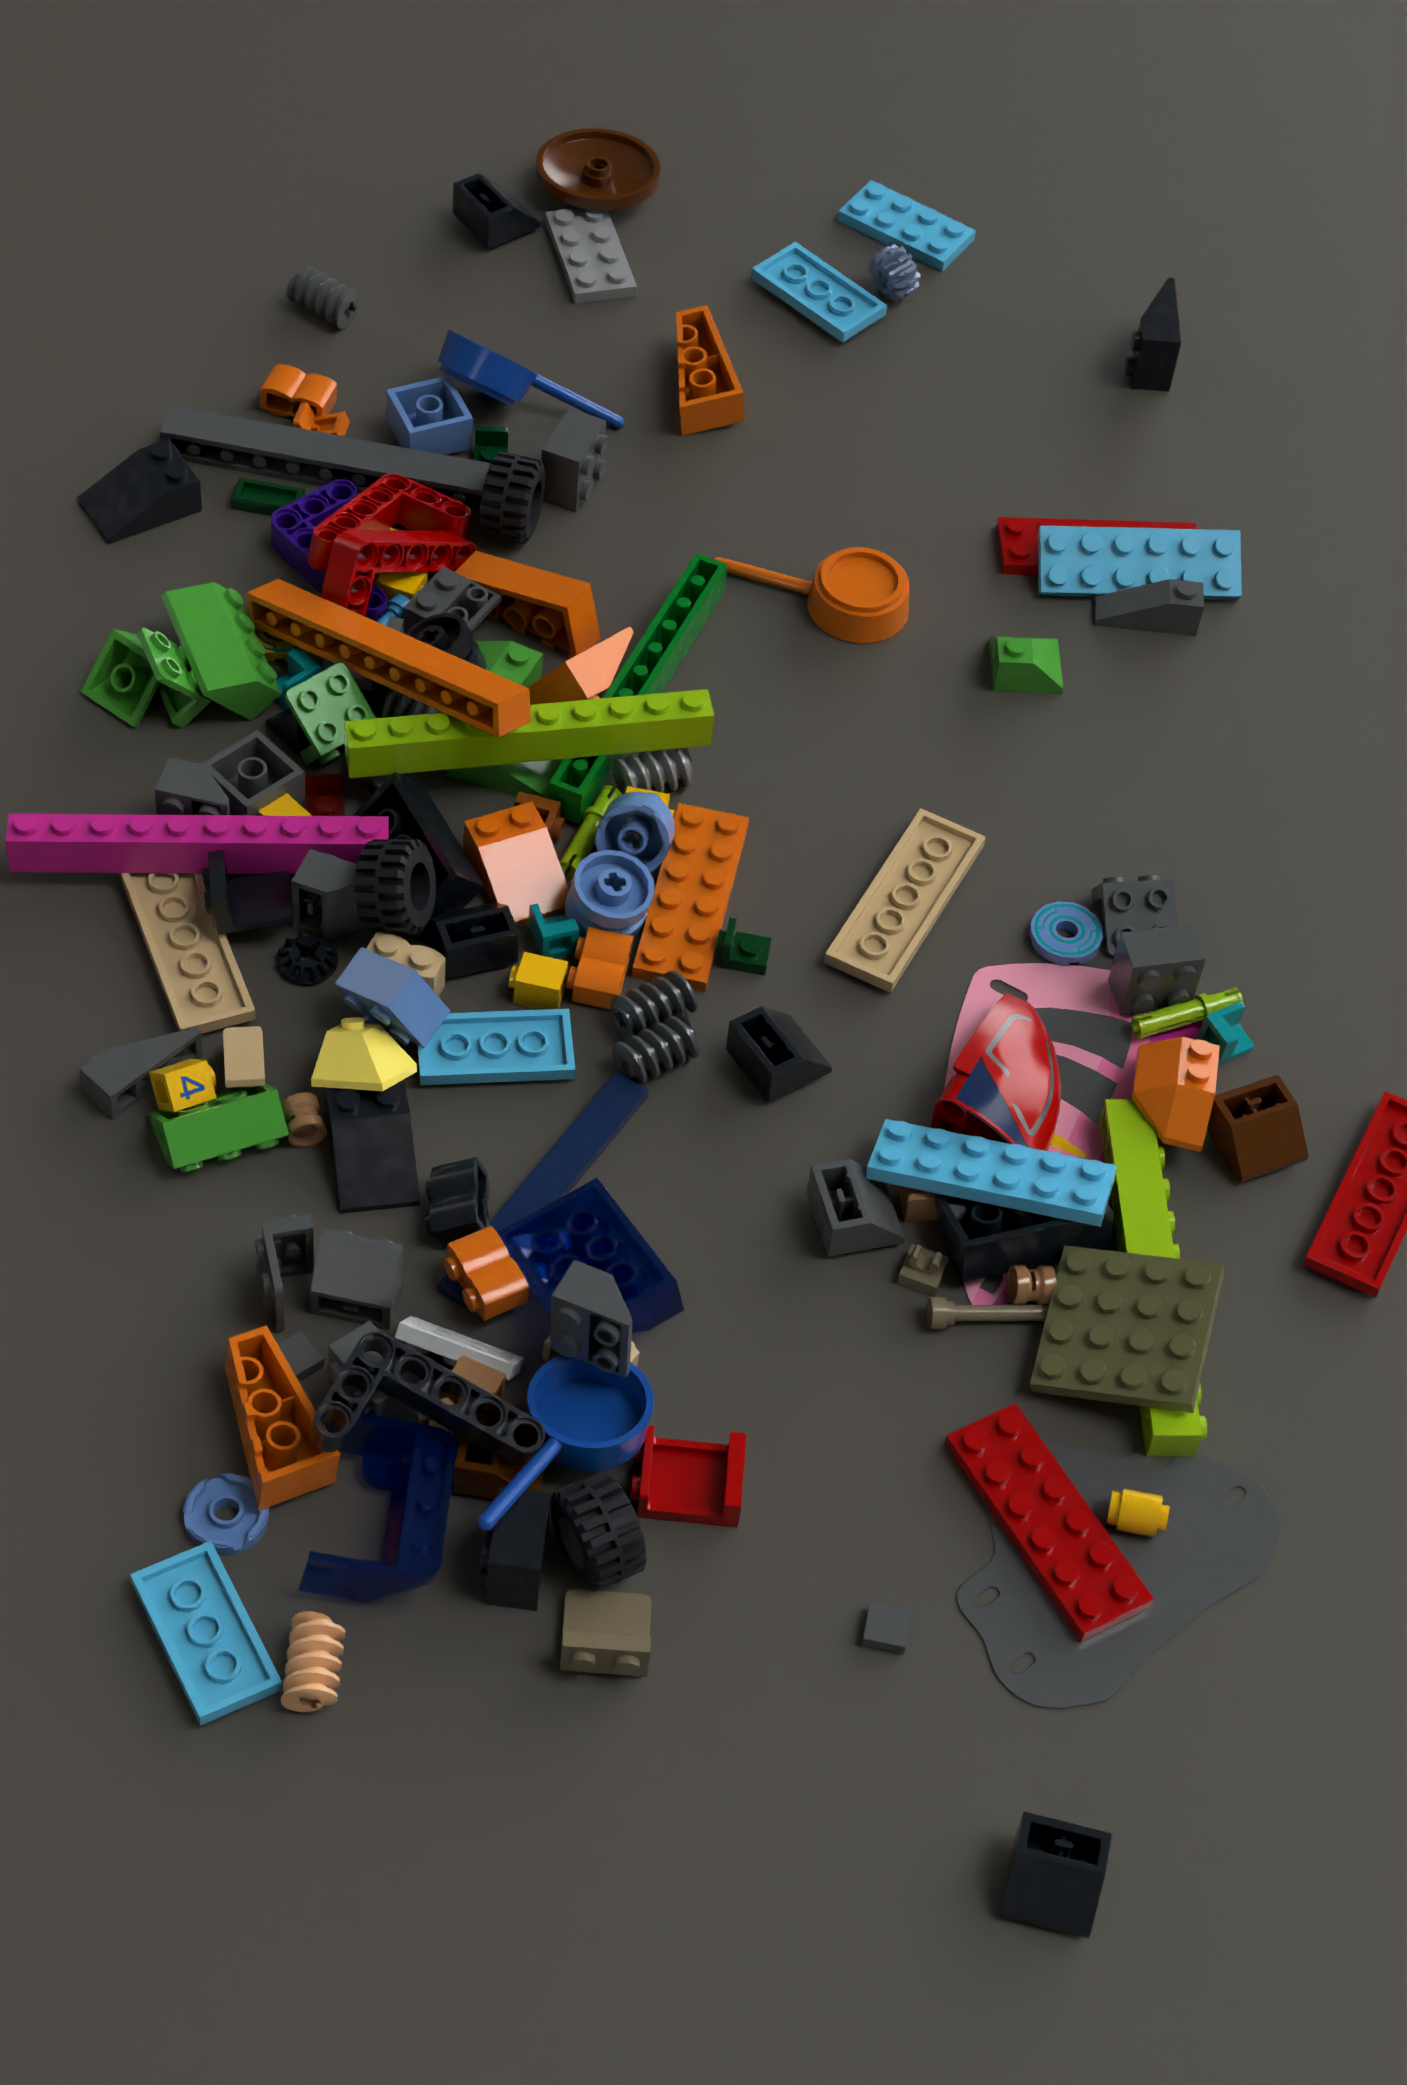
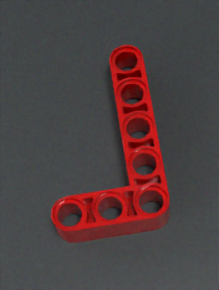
[307,474,471,572]
[321,530,477,616]

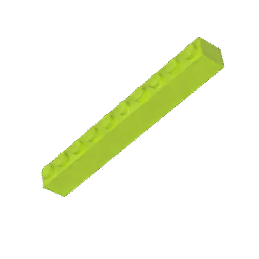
[344,689,715,779]
[1099,1099,1207,1457]

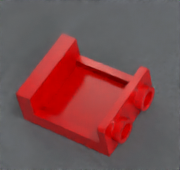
[630,1425,747,1528]

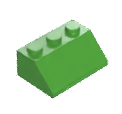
[148,1083,289,1172]

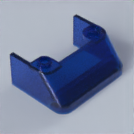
[298,1413,457,1603]

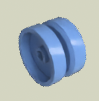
[565,850,655,939]

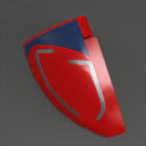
[930,993,1061,1151]

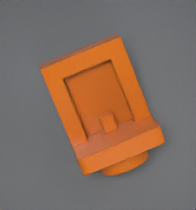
[293,402,350,437]

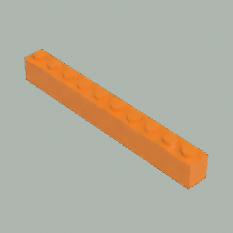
[246,579,531,737]

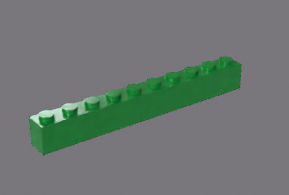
[548,553,728,824]

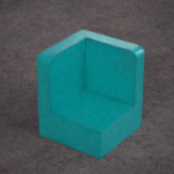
[275,647,321,709]
[528,904,579,958]
[1197,1001,1254,1065]

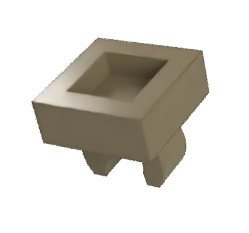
[897,1244,949,1297]

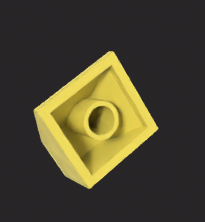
[311,1017,417,1091]

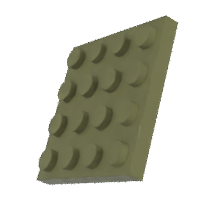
[1030,1246,1224,1413]

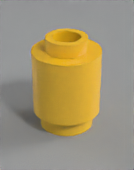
[1107,1489,1170,1538]

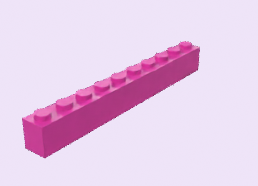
[5,814,389,874]

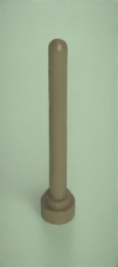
[926,1297,1049,1329]

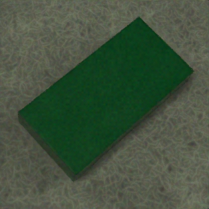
[231,477,306,516]

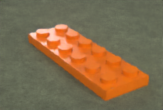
[632,803,750,992]

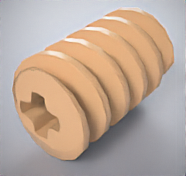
[281,1611,346,1713]

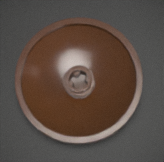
[536,128,661,210]

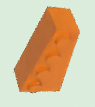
[676,305,745,436]
[455,551,601,659]
[225,1325,340,1511]

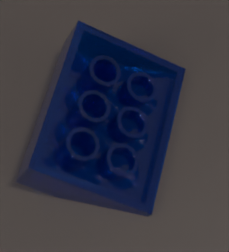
[497,1178,684,1334]

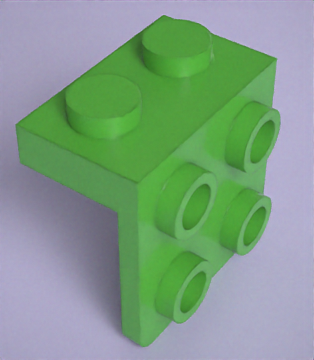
[137,627,212,728]
[284,663,376,765]

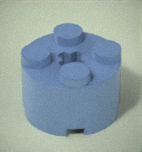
[595,792,675,872]

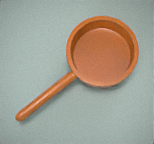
[714,547,910,644]

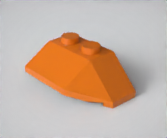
[1131,1037,1220,1152]

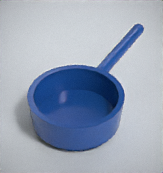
[438,329,625,429]
[477,1355,654,1531]

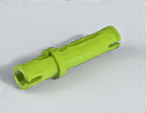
[559,785,622,879]
[1131,987,1244,1040]

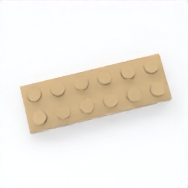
[824,808,986,993]
[119,873,256,1034]

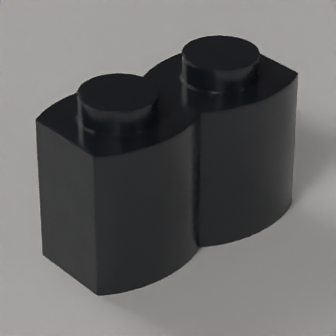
[425,1157,489,1248]

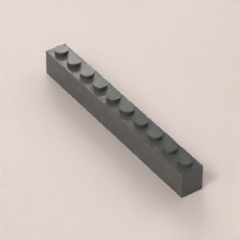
[160,405,491,515]

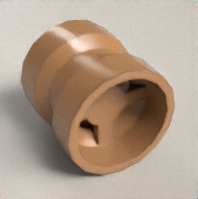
[281,1092,327,1148]
[1006,1265,1057,1305]

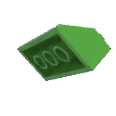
[161,582,282,721]

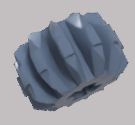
[868,244,921,302]

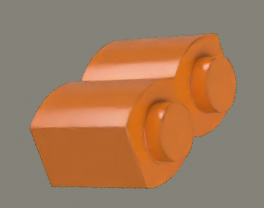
[260,364,337,418]
[566,927,633,1010]
[443,1226,529,1321]

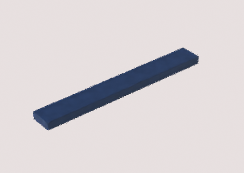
[438,1071,649,1309]

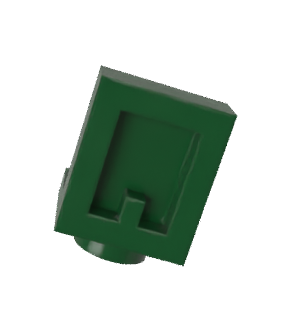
[474,426,509,463]
[716,917,772,976]

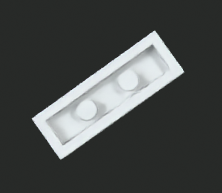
[395,1316,524,1380]

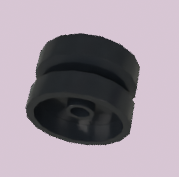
[404,613,487,669]

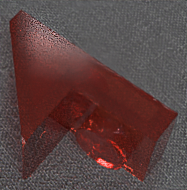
[305,771,346,816]

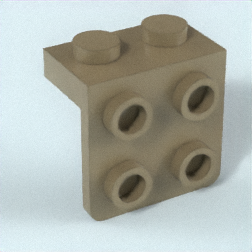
[560,1589,652,1677]

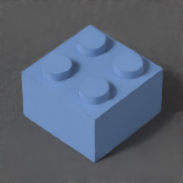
[386,375,473,455]
[335,947,450,1048]

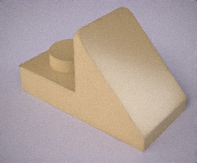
[223,1026,265,1088]

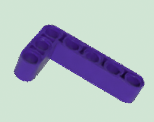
[271,480,387,622]

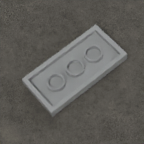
[545,208,637,304]

